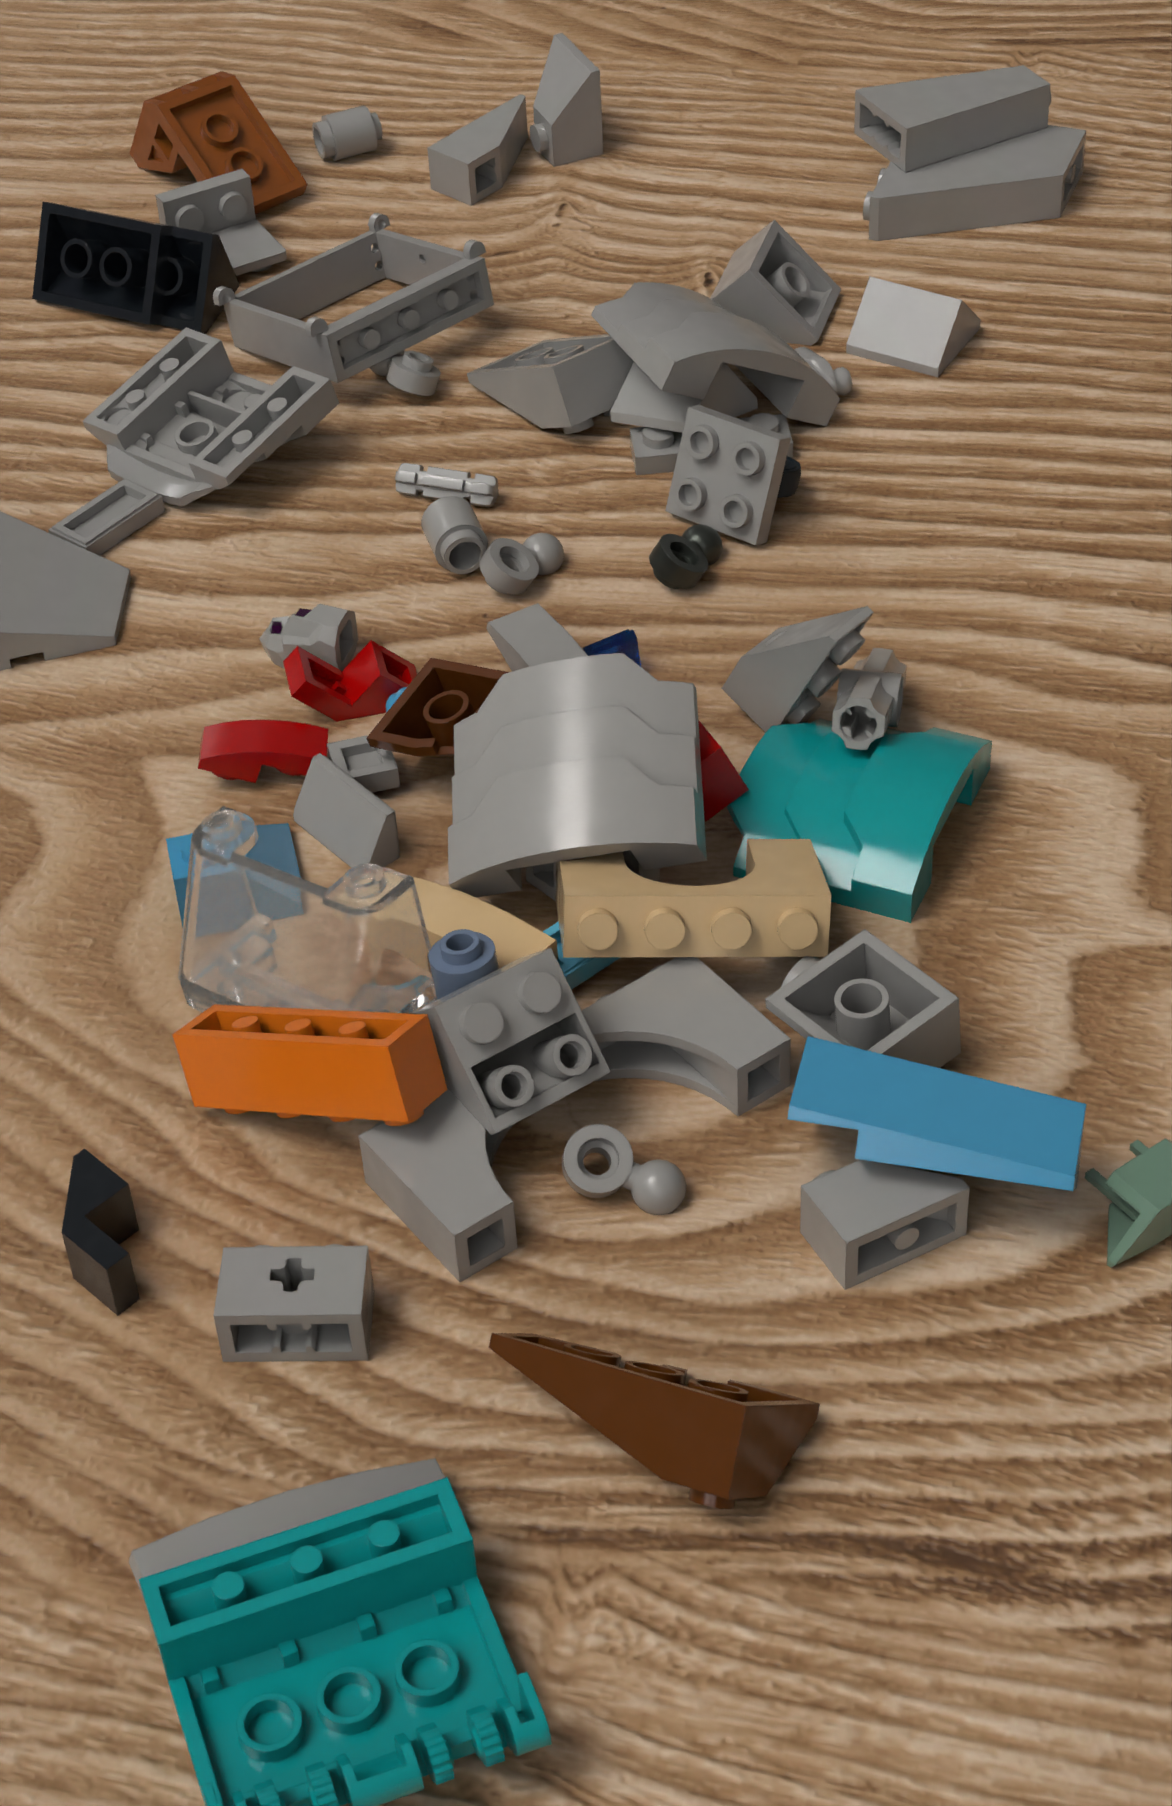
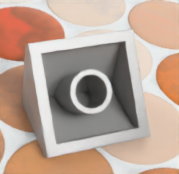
[846,277,981,377]
[610,362,758,432]

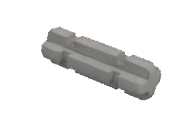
[395,463,499,507]

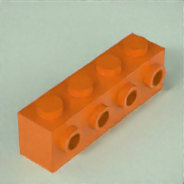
[172,1004,448,1126]

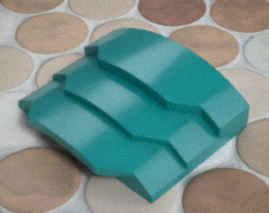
[727,718,992,923]

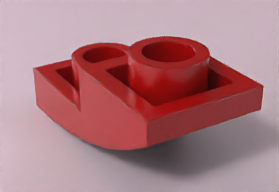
[198,720,329,784]

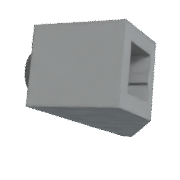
[427,94,528,206]
[721,606,874,733]

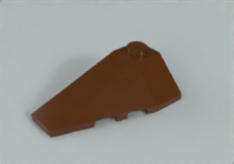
[366,658,509,758]
[489,1333,820,1509]

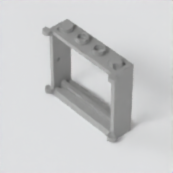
[213,213,494,383]

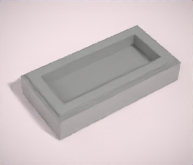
[48,479,165,556]

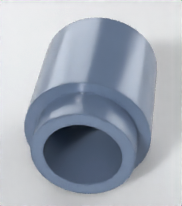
[428,929,499,1000]

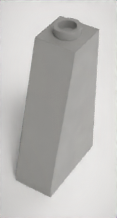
[854,65,1051,172]

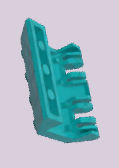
[139,1477,552,1806]

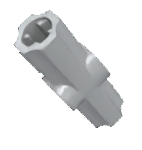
[832,648,907,750]

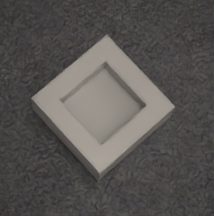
[327,735,400,793]

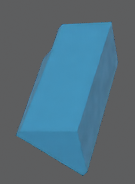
[787,1036,1086,1191]

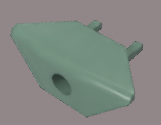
[1085,1138,1172,1268]

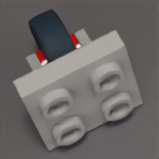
[665,405,801,545]

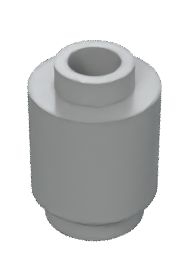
[312,105,383,161]
[421,496,488,574]

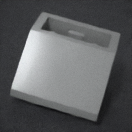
[411,948,611,1135]

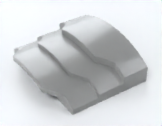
[591,282,840,426]
[82,328,339,506]
[448,653,707,897]

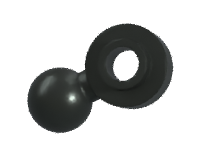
[649,524,722,589]

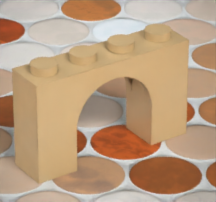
[555,839,832,958]

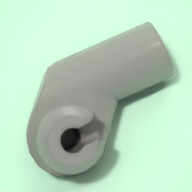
[795,347,852,395]

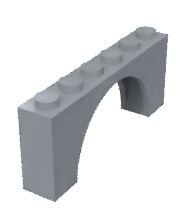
[359,957,791,1282]

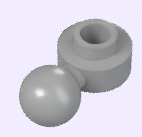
[369,350,441,396]
[479,533,564,595]
[562,1124,686,1215]

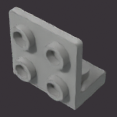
[155,169,287,276]

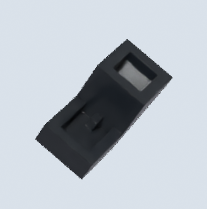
[62,1148,140,1316]

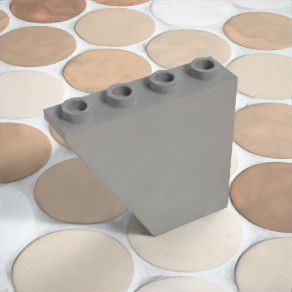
[863,125,1086,241]

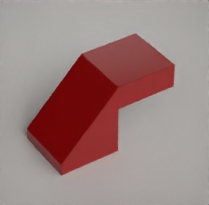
[283,640,417,722]

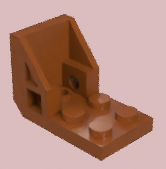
[129,71,308,215]

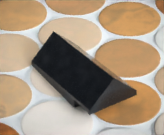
[32,202,240,334]

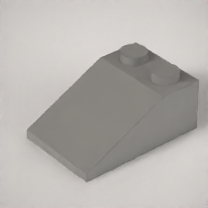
[466,334,634,434]

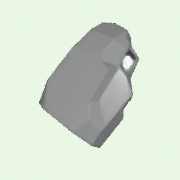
[260,604,358,671]

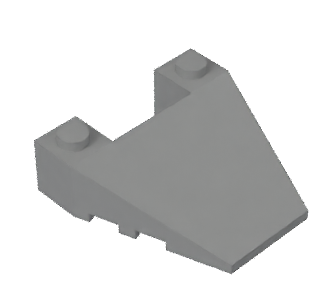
[0,511,131,671]

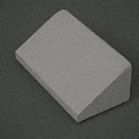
[293,753,400,877]

